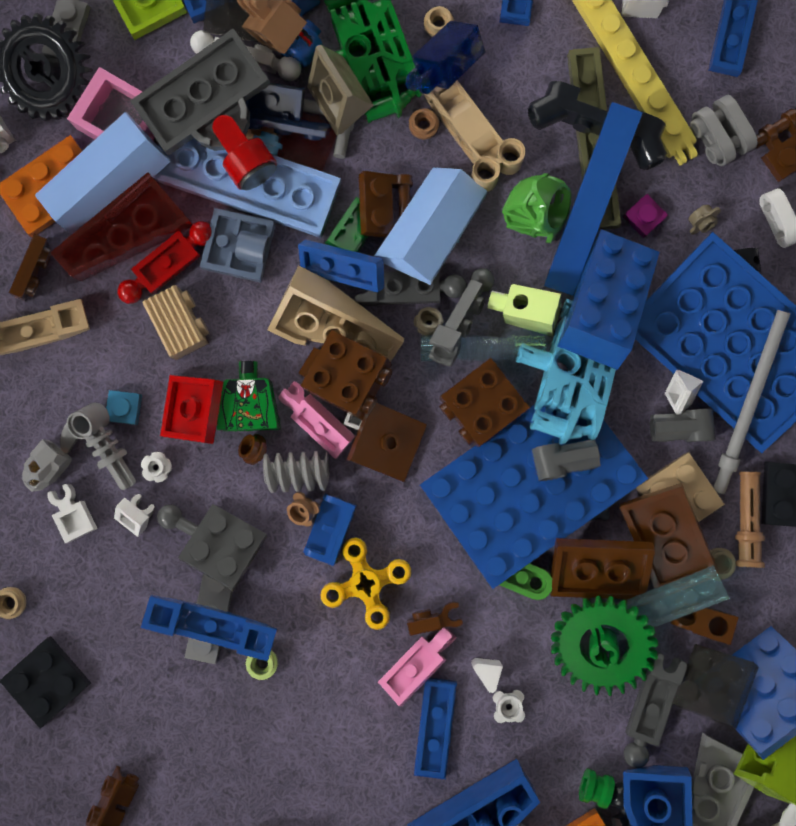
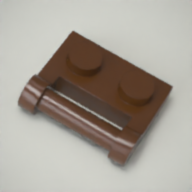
[359,171,413,237]

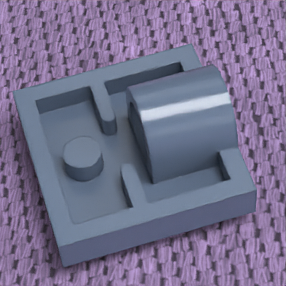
[200,208,276,283]

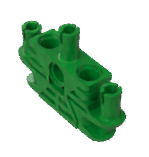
[324,0,423,124]

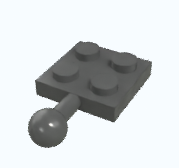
[157,504,267,591]

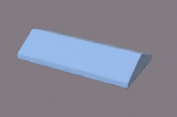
[35,112,171,242]
[374,167,487,285]

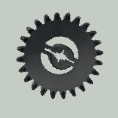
[0,13,93,121]

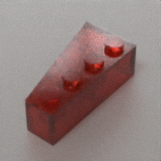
[50,172,192,282]

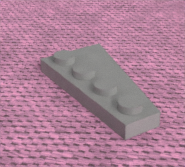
[692,732,754,826]

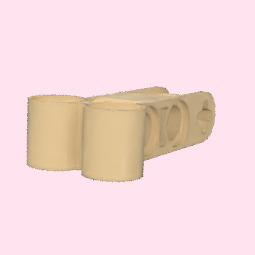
[424,73,525,192]

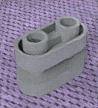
[690,95,757,167]

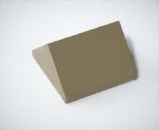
[307,45,374,135]

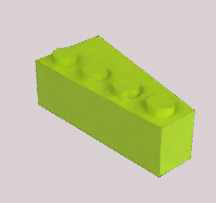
[734,736,796,806]

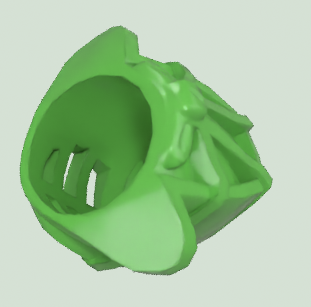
[502,173,571,243]

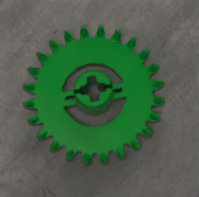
[551,596,659,697]

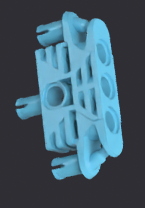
[516,299,616,444]

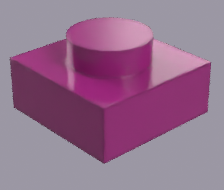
[623,194,668,238]

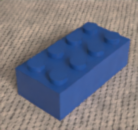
[557,229,660,370]

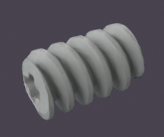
[263,451,329,493]

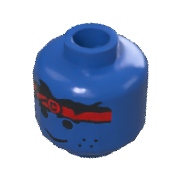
[279,19,323,67]

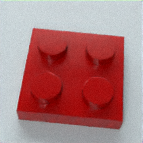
[160,375,223,444]

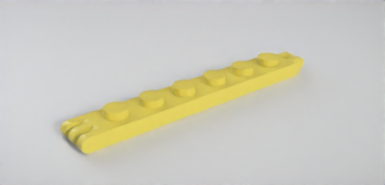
[572,0,698,166]

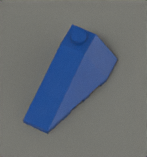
[623,765,693,826]

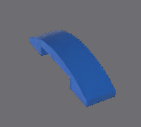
[141,595,277,661]

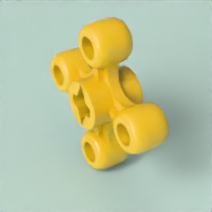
[320,537,412,630]

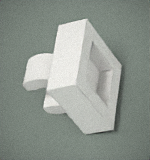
[114,494,154,537]

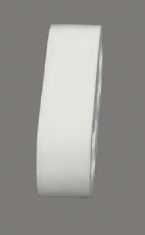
[760,188,796,248]

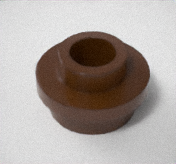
[238,434,267,465]

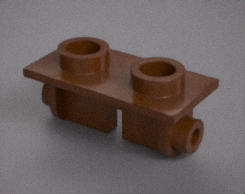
[86,766,139,826]

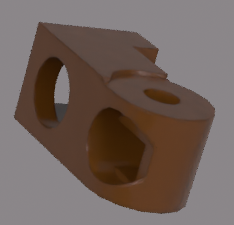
[670,599,739,645]

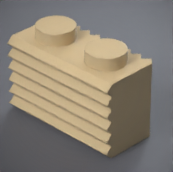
[142,285,209,360]

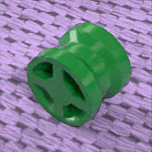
[579,768,615,809]

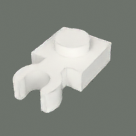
[47,484,97,543]

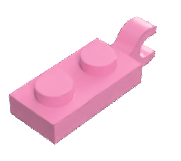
[278,381,355,459]
[378,627,457,706]

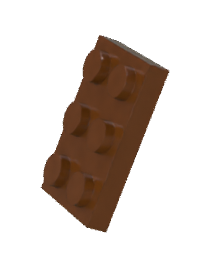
[620,483,718,592]
[550,538,655,600]

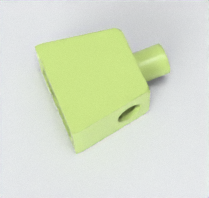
[488,284,561,337]

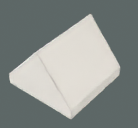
[665,370,703,414]
[471,658,503,693]

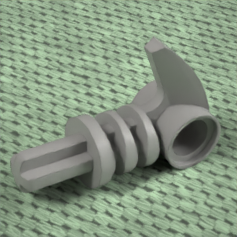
[60,402,136,490]

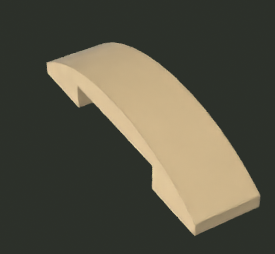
[0,299,90,355]

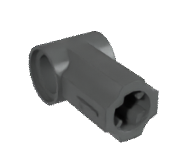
[649,409,715,442]
[532,439,601,481]

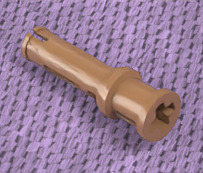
[735,472,765,568]

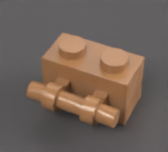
[237,0,307,54]

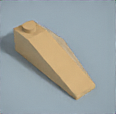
[268,265,404,362]

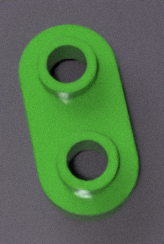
[500,563,552,600]

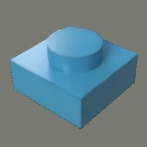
[106,390,142,425]

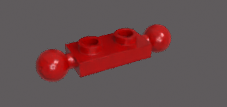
[117,221,212,304]

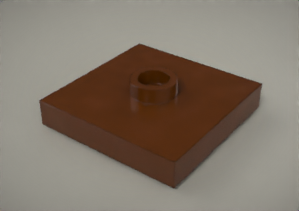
[347,403,427,482]

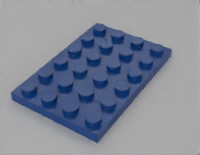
[635,232,796,453]
[420,394,649,589]

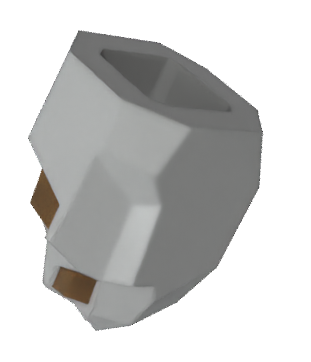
[22,439,72,492]

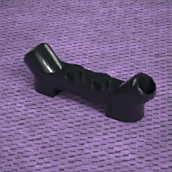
[528,81,667,170]

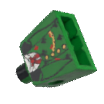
[217,361,281,432]

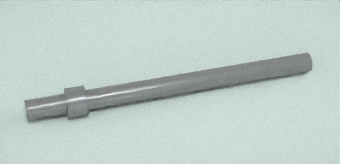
[713,310,791,494]

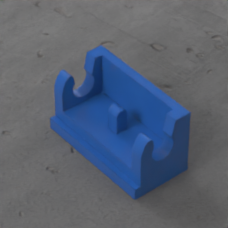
[303,493,357,566]

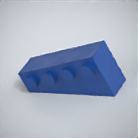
[407,759,540,826]

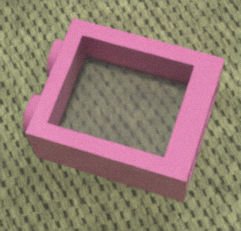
[67,67,155,140]

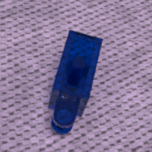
[406,21,486,94]

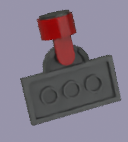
[130,28,277,190]

